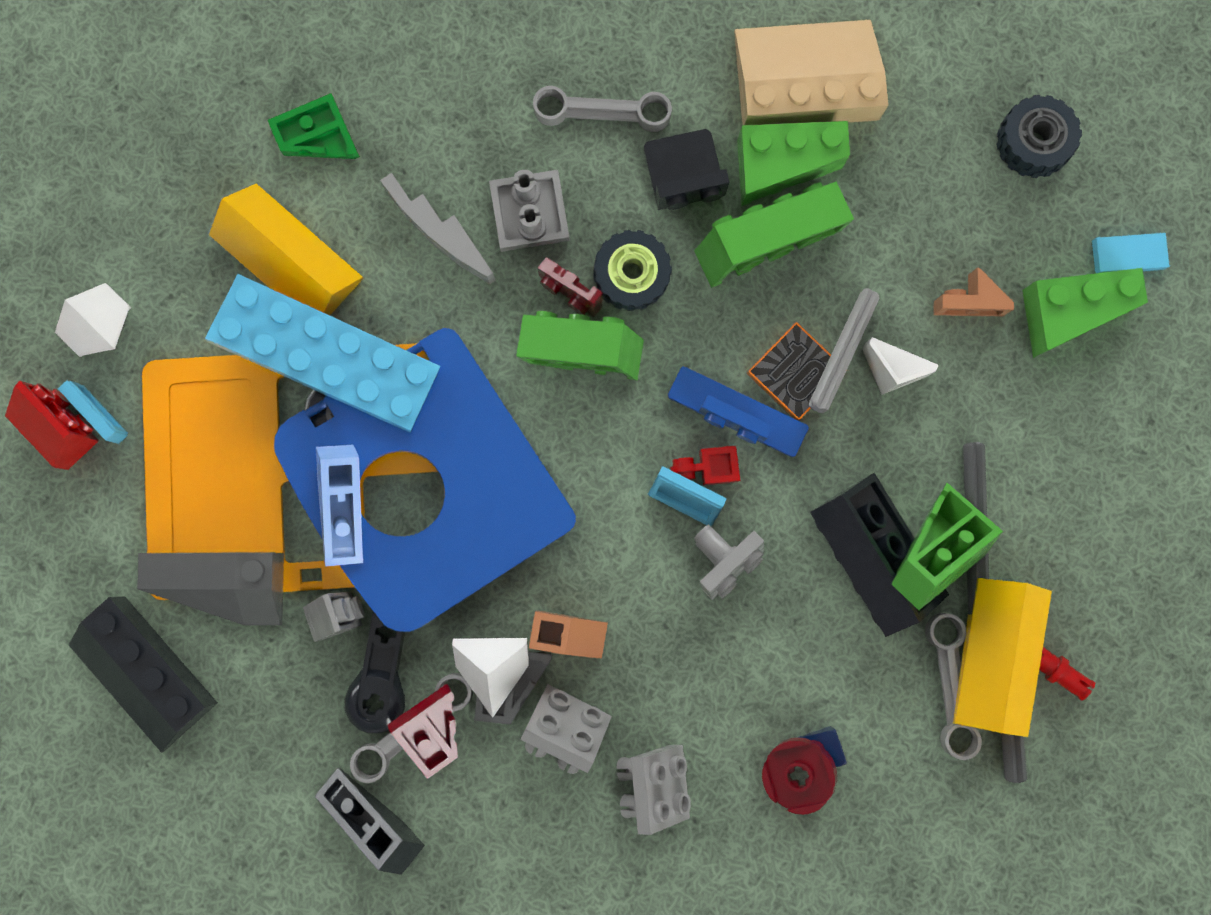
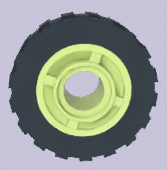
[593,230,672,311]

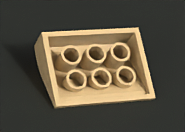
[734,20,888,125]

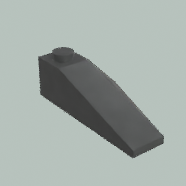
[137,552,284,625]

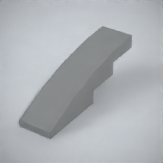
[380,173,496,284]

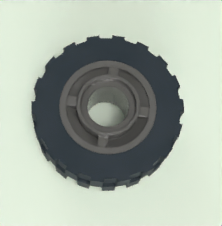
[996,95,1082,178]

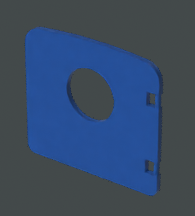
[274,328,576,632]

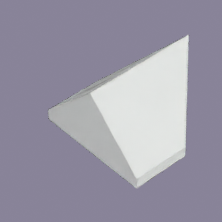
[55,283,131,357]
[862,337,938,395]
[452,638,529,718]

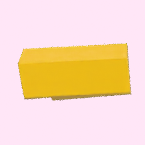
[209,183,364,315]
[953,578,1052,737]

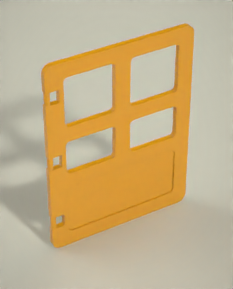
[142,343,445,600]

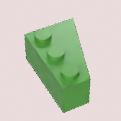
[892,483,1003,610]

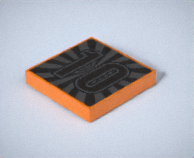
[747,322,831,421]

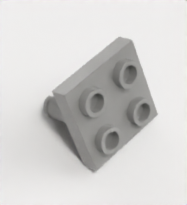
[489,170,570,252]
[694,524,764,600]
[520,684,612,774]
[616,745,691,835]

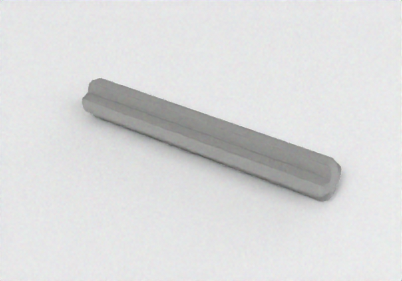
[809,288,880,414]

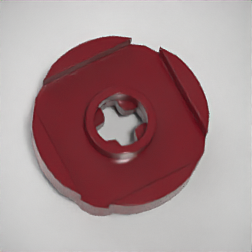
[762,738,838,815]

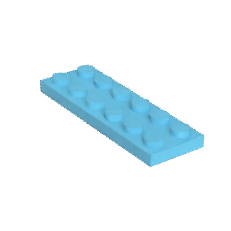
[205,274,440,433]

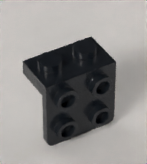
[644,129,730,210]

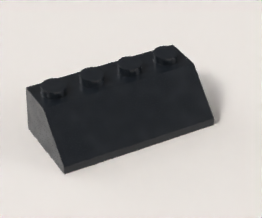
[810,473,949,637]
[69,596,218,753]

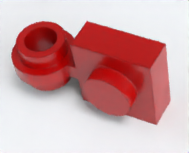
[670,445,741,486]

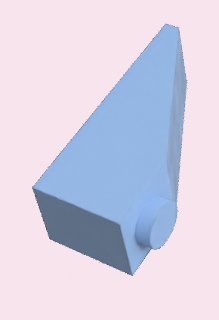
[316,445,363,567]

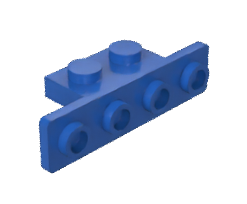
[668,366,809,457]

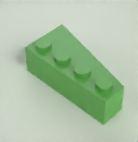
[694,182,854,288]

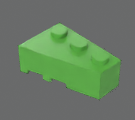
[737,121,850,206]
[1022,268,1148,358]
[516,311,644,381]

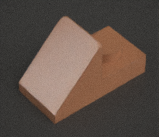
[934,268,1014,316]

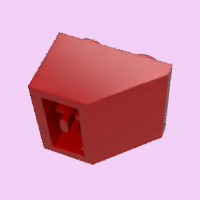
[5,381,99,470]

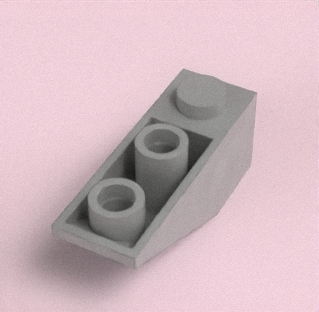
[303,592,365,642]

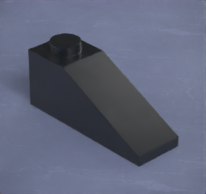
[315,768,425,875]

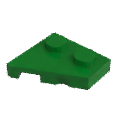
[267,93,360,159]

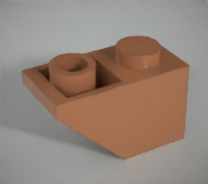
[529,610,608,659]

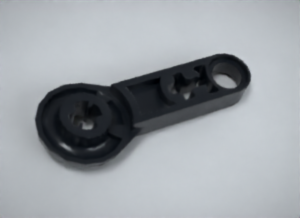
[344,611,405,734]

